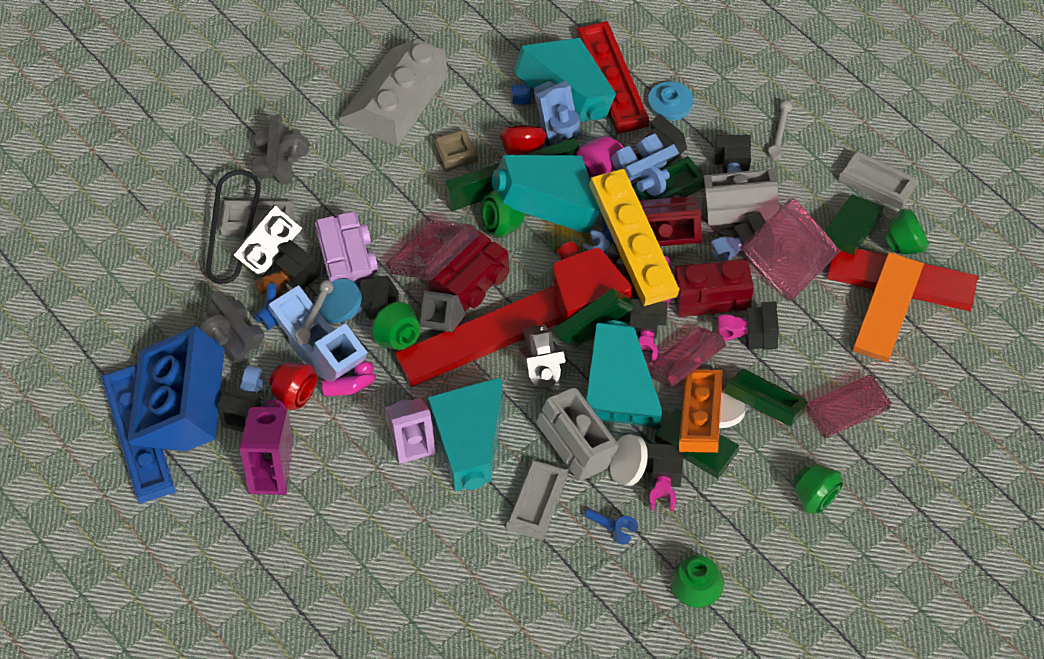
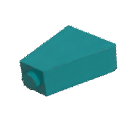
[513,38,616,122]
[492,155,600,233]
[586,320,662,428]
[428,377,504,492]

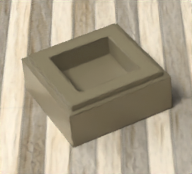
[434,129,477,171]

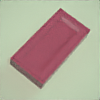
[647,327,726,387]
[806,374,891,439]

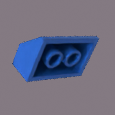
[127,326,225,451]

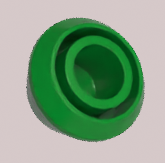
[480,190,525,238]
[884,208,929,255]
[372,302,420,350]
[793,464,844,514]
[670,555,724,608]

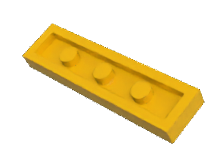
[589,169,680,307]

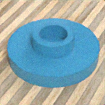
[648,81,693,121]
[315,279,362,324]

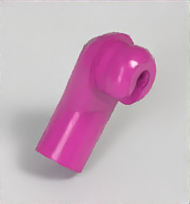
[322,362,376,397]

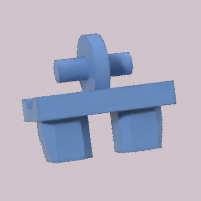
[534,81,580,146]
[611,134,679,196]

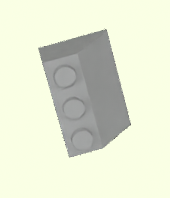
[339,39,448,147]

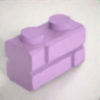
[315,212,379,289]

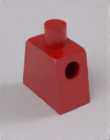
[552,242,632,322]

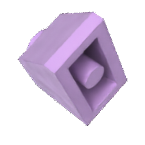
[385,398,436,464]

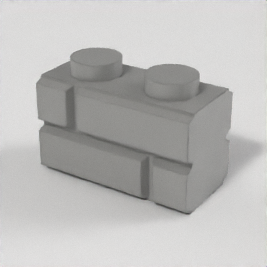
[704,168,780,229]
[536,388,619,481]

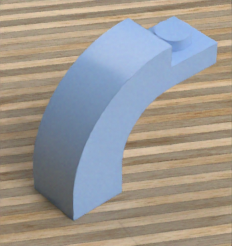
[268,285,368,382]

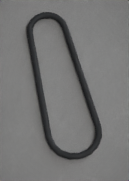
[206,169,261,284]

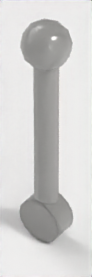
[768,100,793,160]
[295,280,334,345]

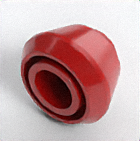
[500,125,547,155]
[269,362,317,411]

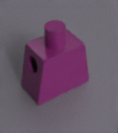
[240,400,293,495]

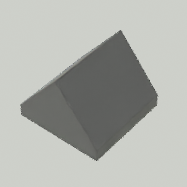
[419,291,466,332]

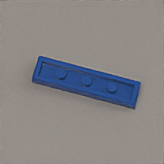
[101,364,176,504]

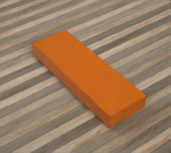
[853,252,924,363]
[679,369,723,453]

